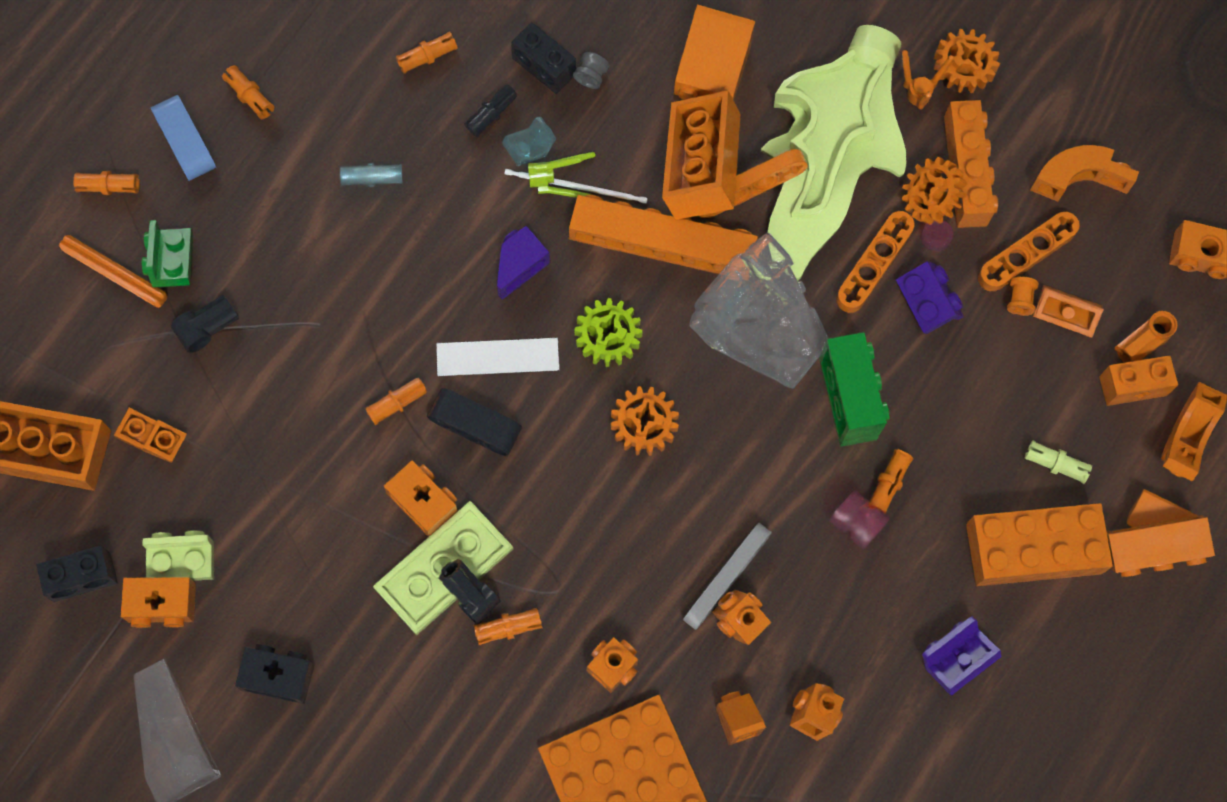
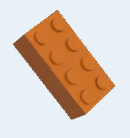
[662,91,741,220]
[0,401,111,491]
[966,503,1113,586]

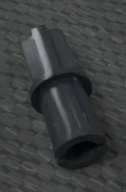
[464,85,517,137]

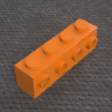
[944,100,998,228]

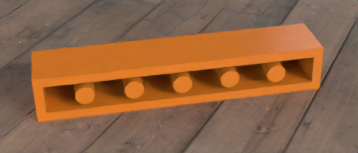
[569,195,758,281]

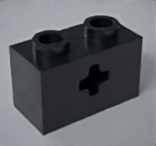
[235,644,314,704]

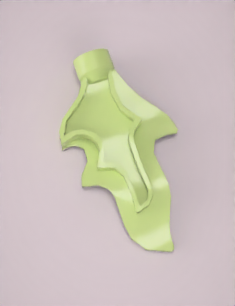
[761,25,906,281]

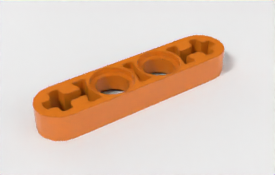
[699,149,808,218]
[836,211,914,313]
[978,212,1080,291]

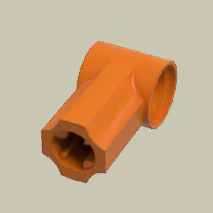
[1115,311,1178,363]

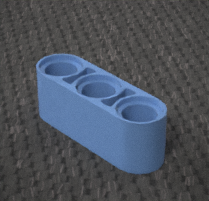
[150,94,216,181]

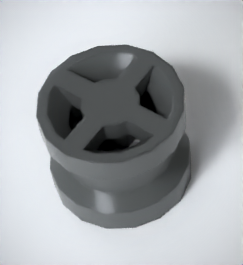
[573,52,610,89]

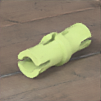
[1024,440,1092,484]

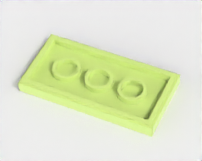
[373,501,513,635]

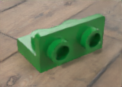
[142,220,193,287]

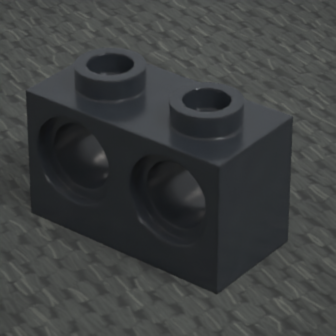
[511,22,576,95]
[36,545,118,602]

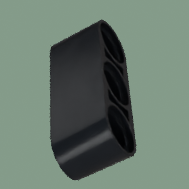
[427,388,523,457]

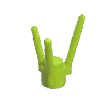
[528,152,596,198]

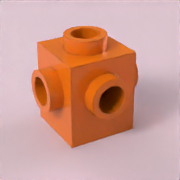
[712,590,771,645]
[587,637,638,693]
[789,683,844,741]

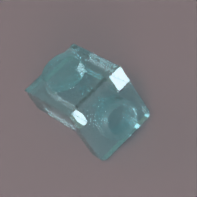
[502,117,556,166]

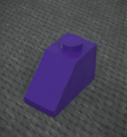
[497,226,550,300]

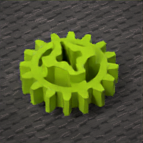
[575,298,642,367]

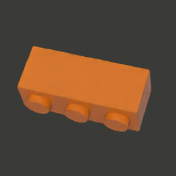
[1107,515,1215,577]

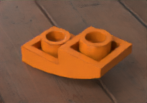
[114,407,187,463]

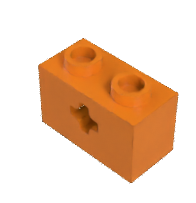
[1099,356,1178,406]
[384,460,458,537]
[121,577,196,628]

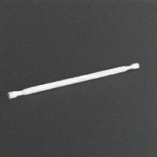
[504,169,647,204]

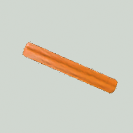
[59,235,168,308]

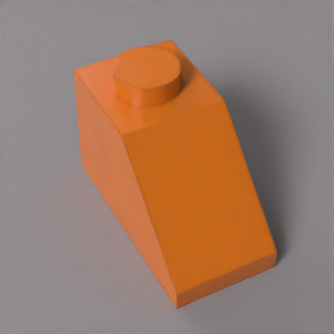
[716,691,766,745]

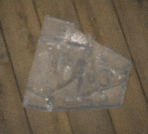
[689,233,829,388]

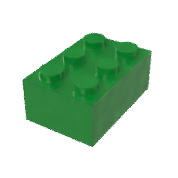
[819,332,890,447]

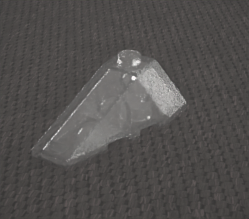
[134,659,221,802]

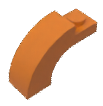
[1030,145,1139,202]
[1161,382,1227,481]

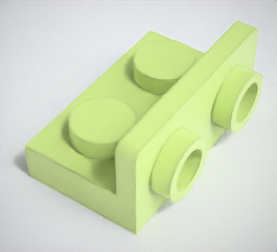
[143,531,214,581]

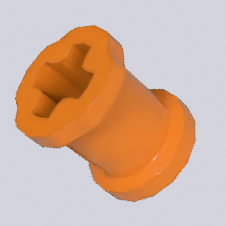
[1007,277,1039,316]

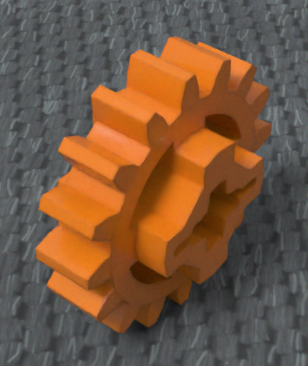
[933,29,1000,93]
[902,157,967,225]
[611,386,679,456]

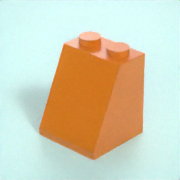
[674,4,755,100]

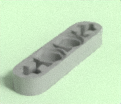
[683,523,772,630]

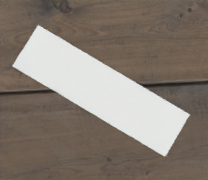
[437,338,559,376]

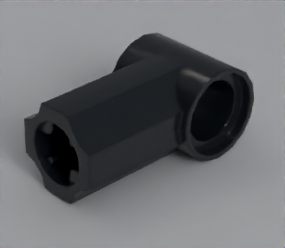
[171,295,239,353]
[438,559,501,624]

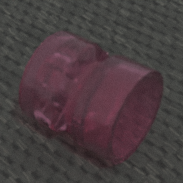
[829,489,890,550]

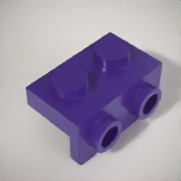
[896,261,964,334]
[922,616,1002,696]

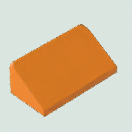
[1033,285,1104,338]
[1127,489,1198,527]

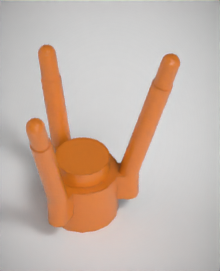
[902,50,954,109]

